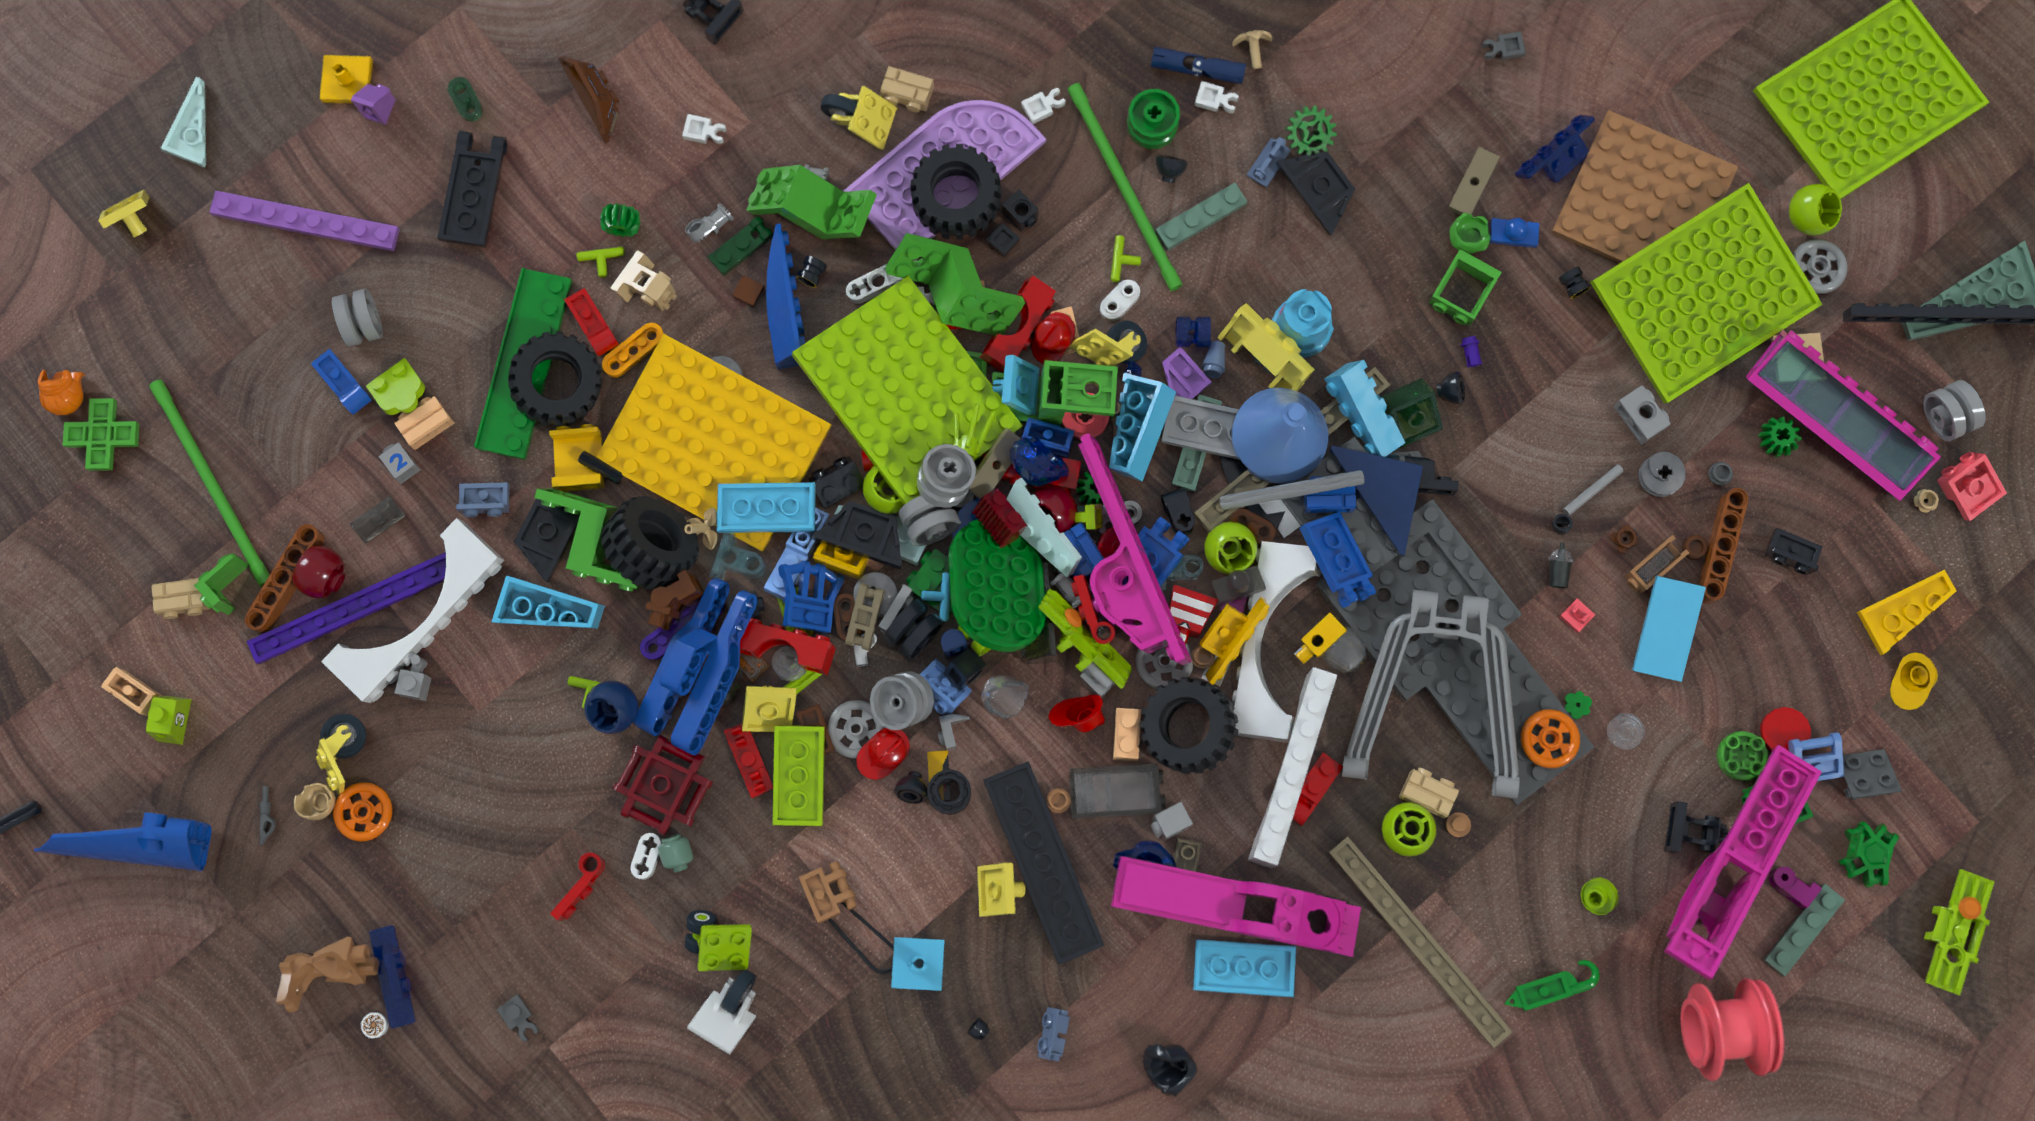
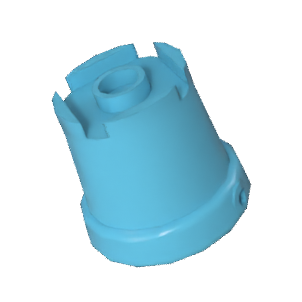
[1272,289,1334,358]

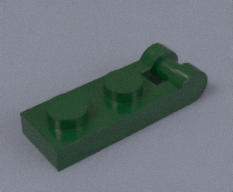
[708,216,774,276]

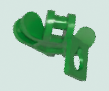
[1838,821,1899,888]

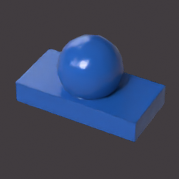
[1489,218,1539,248]

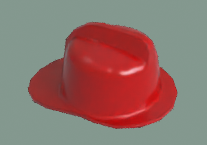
[1031,312,1076,365]
[1049,694,1105,733]
[856,728,910,780]

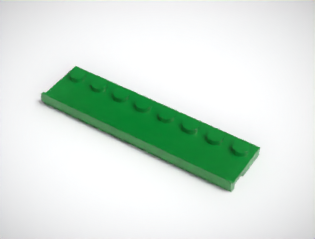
[474,268,573,460]

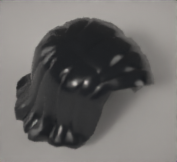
[1142,1044,1197,1097]

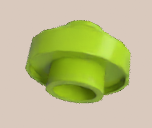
[1581,877,1619,915]

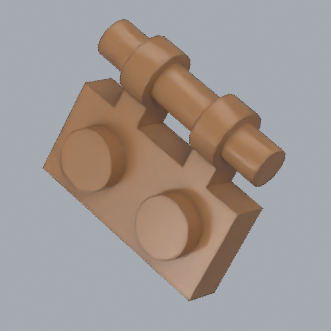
[799,861,857,924]

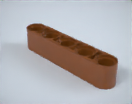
[1698,488,1748,604]
[245,524,325,634]

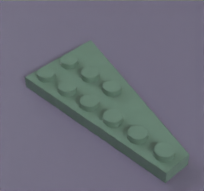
[1902,241,2035,341]

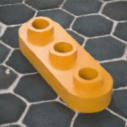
[602,323,664,378]

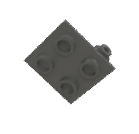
[1843,749,1902,800]

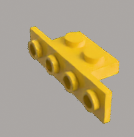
[1199,597,1270,685]

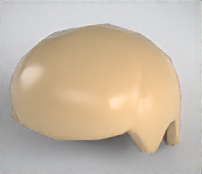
[294,783,336,820]

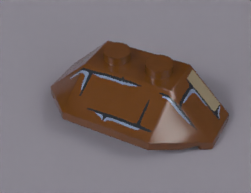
[558,56,619,143]

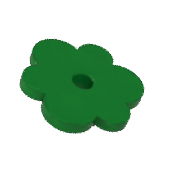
[1564,691,1592,719]

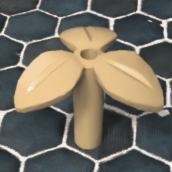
[1232,30,1272,69]
[684,508,718,550]

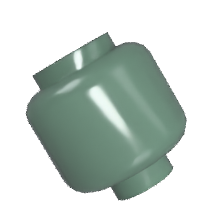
[658,834,694,872]

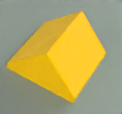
[813,543,869,580]

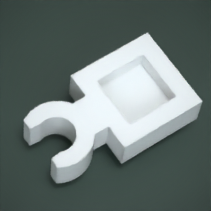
[1195,81,1239,113]
[1021,88,1065,124]
[682,114,726,144]

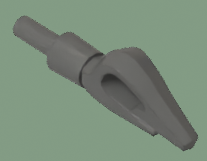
[259,786,276,846]

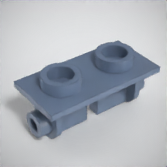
[1246,137,1291,187]
[1037,1007,1070,1061]

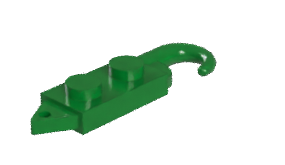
[1504,960,1600,1011]

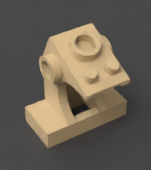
[611,250,677,312]

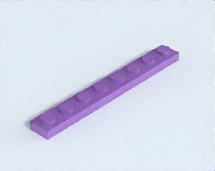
[209,191,400,251]

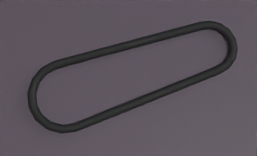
[828,902,894,974]

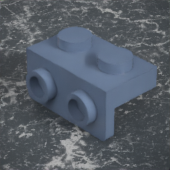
[456,482,510,517]

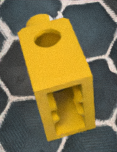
[1294,613,1347,664]

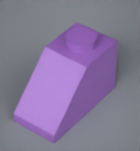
[351,84,395,125]

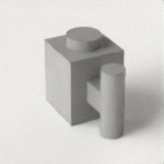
[395,655,432,702]
[1079,662,1115,698]

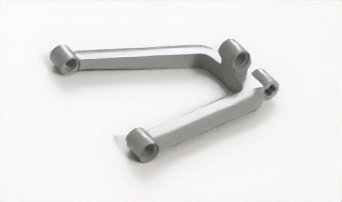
[1342,590,1520,799]

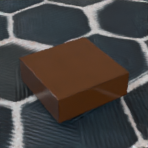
[732,275,765,308]

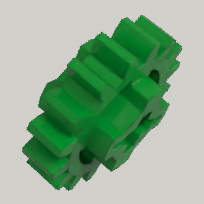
[1285,106,1337,156]

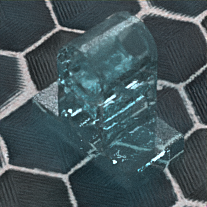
[710,533,766,580]
[1160,555,1204,594]

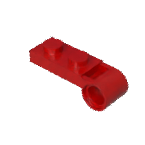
[564,288,619,357]
[1071,573,1116,644]
[1292,752,1343,826]
[550,853,605,921]

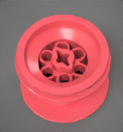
[1681,978,1784,1081]

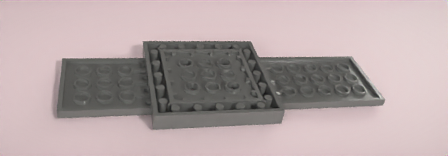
[1281,437,1594,806]

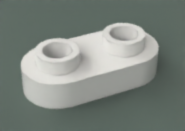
[1100,280,1140,322]

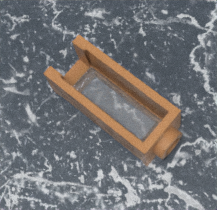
[1624,535,1689,594]

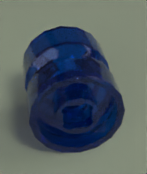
[1175,316,1211,348]

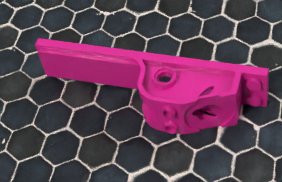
[1078,433,1192,665]
[1664,745,1822,980]
[1111,857,1361,957]

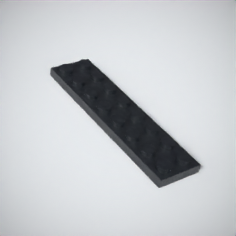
[983,761,1105,965]

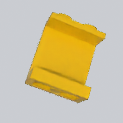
[549,424,604,492]

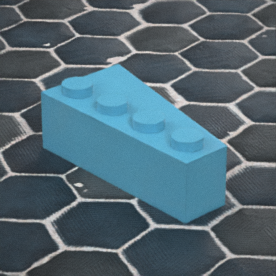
[1324,360,1405,457]
[1109,373,1176,482]
[492,576,605,629]

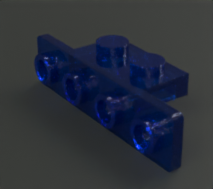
[1515,115,1595,183]
[369,925,416,1029]

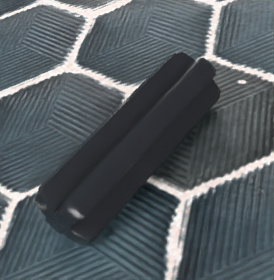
[578,451,623,484]
[0,800,42,834]

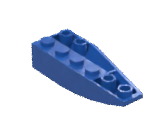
[766,223,806,370]

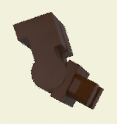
[646,570,704,631]

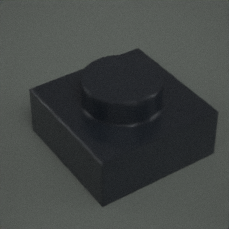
[987,223,1020,257]

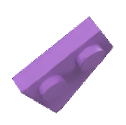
[1162,347,1212,399]

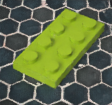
[773,725,825,826]

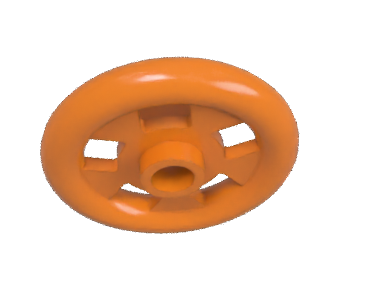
[1521,709,1580,768]
[333,782,392,842]

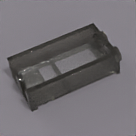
[1069,763,1166,820]

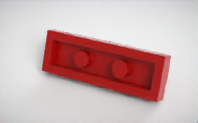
[724,723,773,799]

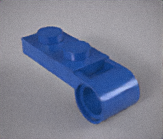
[311,349,372,415]

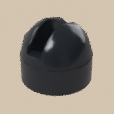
[1552,514,1573,535]
[967,1017,989,1040]

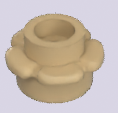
[1914,489,1939,513]

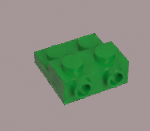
[906,549,952,615]

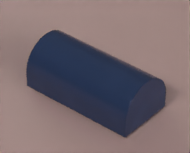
[941,629,968,659]

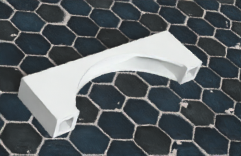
[321,518,504,703]
[1232,541,1321,743]
[1248,667,1337,869]

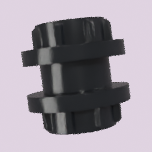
[927,769,971,815]

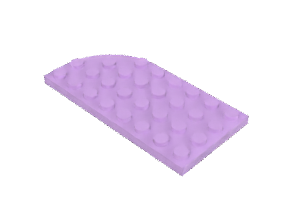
[843,100,1046,250]

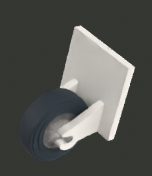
[687,969,756,1054]

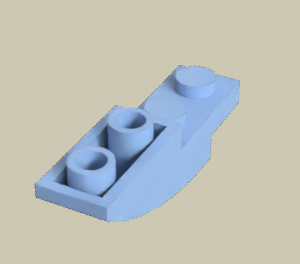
[764,507,829,600]

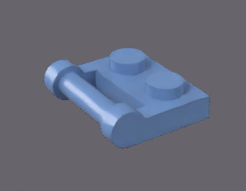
[1788,732,1844,781]

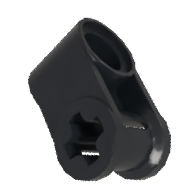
[1161,488,1195,536]

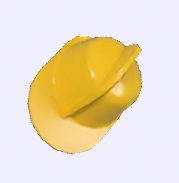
[1890,652,1938,710]

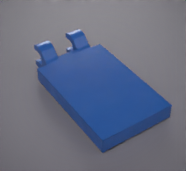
[1299,512,1376,608]
[1122,516,1190,587]

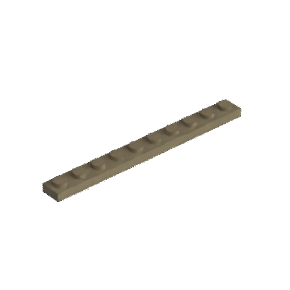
[1193,367,1390,533]
[1328,837,1512,1048]

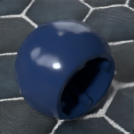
[584,681,639,734]

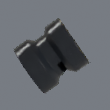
[796,255,827,288]
[1558,266,1591,299]

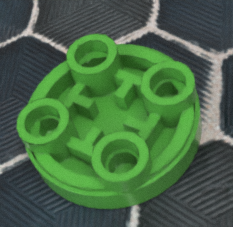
[1717,731,1768,781]

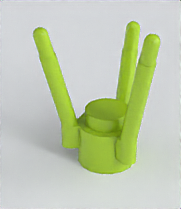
[953,404,997,458]

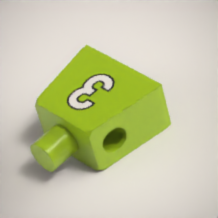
[146,696,192,745]

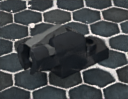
[1385,451,1458,496]

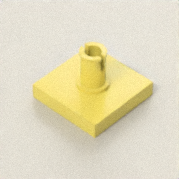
[98,189,149,237]
[742,685,797,732]
[977,863,1025,917]

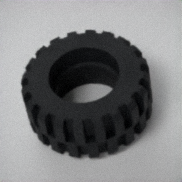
[910,144,1001,240]
[508,331,602,427]
[601,496,699,590]
[1140,677,1238,774]

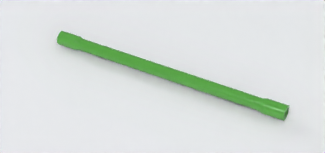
[1067,83,1183,292]
[149,380,270,588]

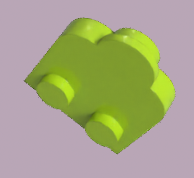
[366,357,425,415]

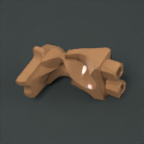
[276,937,379,1012]

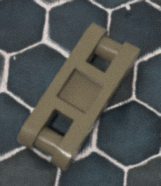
[845,583,885,651]

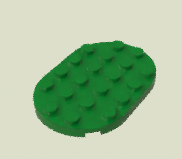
[949,519,1046,652]

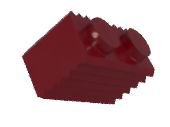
[972,488,1028,548]

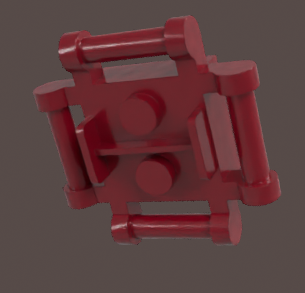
[612,735,713,836]

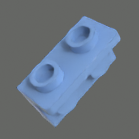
[920,659,972,715]

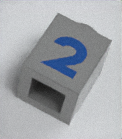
[379,442,421,484]

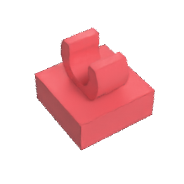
[1559,598,1595,633]

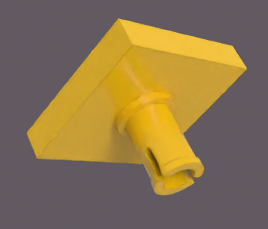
[320,55,373,103]

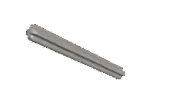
[1220,470,1365,510]

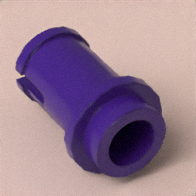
[1460,336,1482,368]

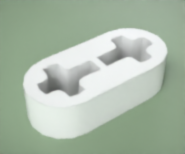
[631,833,662,880]

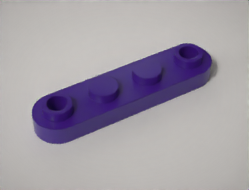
[640,602,726,661]

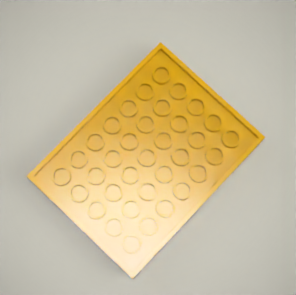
[597,333,832,552]

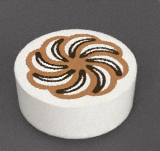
[361,1012,389,1038]

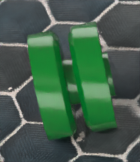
[1127,89,1180,149]

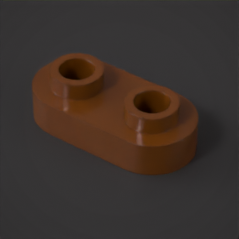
[1230,508,1276,544]
[833,593,862,642]

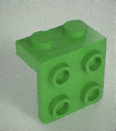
[194,553,249,615]

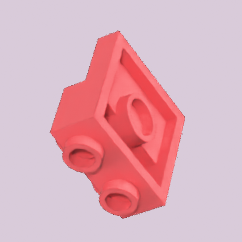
[1937,452,2007,521]

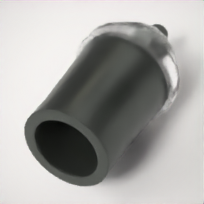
[1548,543,1574,589]

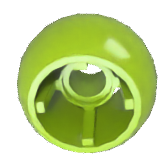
[1789,184,1842,236]
[863,466,904,514]
[1204,522,1257,575]
[1382,802,1436,857]

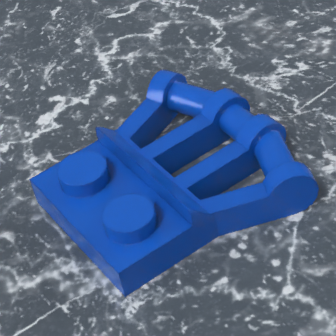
[778,560,845,633]

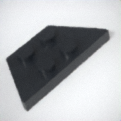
[1276,152,1355,236]
[514,497,589,583]
[812,501,902,570]

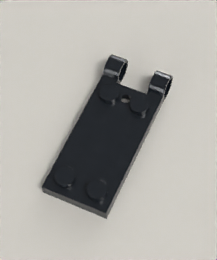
[437,131,508,248]

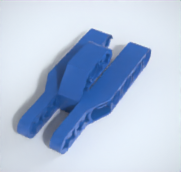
[635,578,757,755]

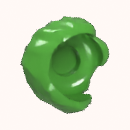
[1449,213,1491,254]

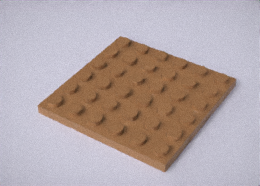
[1551,110,1738,263]

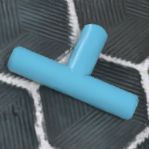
[921,572,951,622]

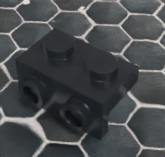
[808,456,864,509]
[1765,528,1823,575]

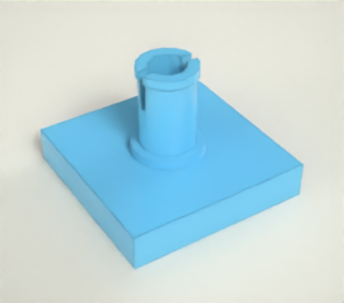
[993,355,1040,415]
[891,937,944,991]

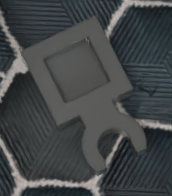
[1481,32,1526,60]
[497,994,540,1042]

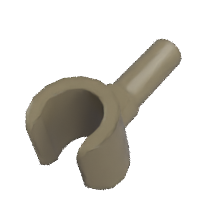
[1109,403,1121,438]

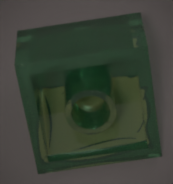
[1380,378,1443,448]

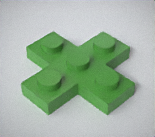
[63,398,139,471]

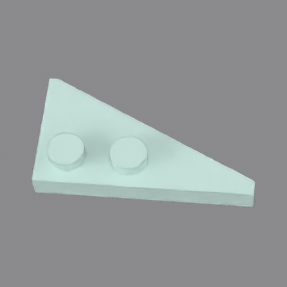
[161,77,206,168]

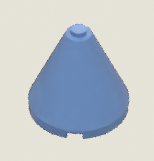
[1231,388,1328,484]

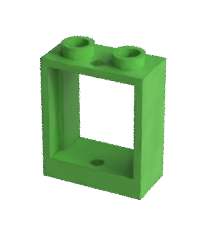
[1429,249,1502,326]

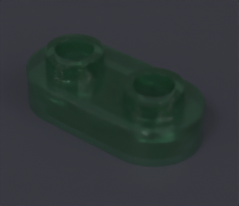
[448,77,483,122]

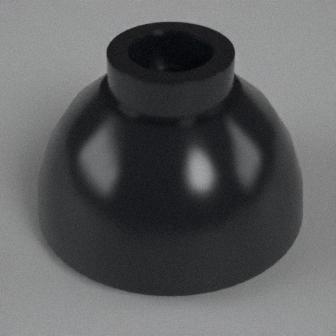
[1155,155,1188,183]
[1437,371,1465,404]
[894,771,928,804]

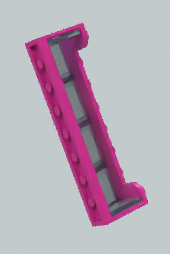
[1746,330,1941,501]

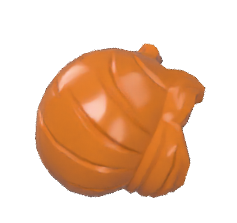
[38,370,85,416]

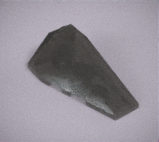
[1021,562,1057,664]

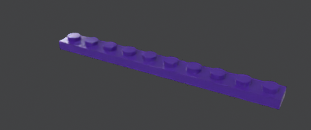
[247,552,446,665]

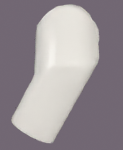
[854,633,877,667]

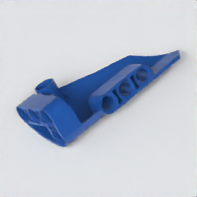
[34,812,212,871]

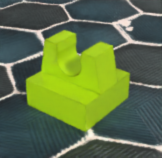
[1075,504,1103,529]

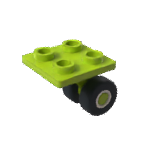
[685,910,752,971]

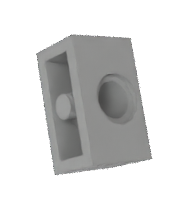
[1613,385,1671,445]
[1150,802,1193,841]

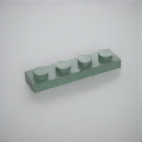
[1155,183,1248,251]
[1171,394,1222,492]
[1762,884,1845,977]

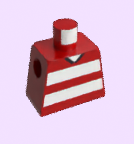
[1169,585,1218,646]

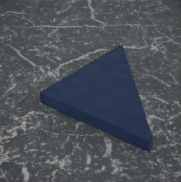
[1330,445,1423,557]

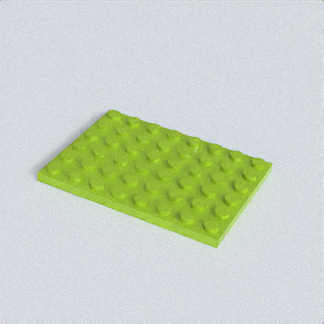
[1753,0,1989,199]
[1590,183,1823,404]
[792,276,1023,505]

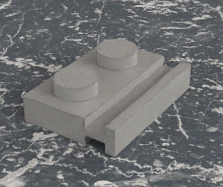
[878,585,915,634]

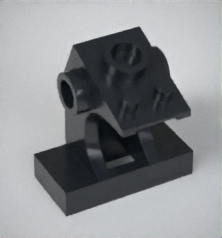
[682,0,744,45]
[1664,801,1729,854]

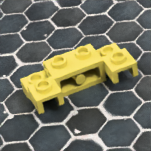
[1217,303,1315,391]

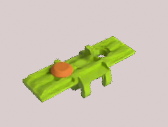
[1038,589,1132,689]
[1924,869,1994,995]

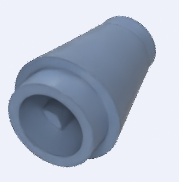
[1202,341,1225,378]

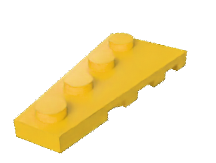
[1857,570,1957,656]

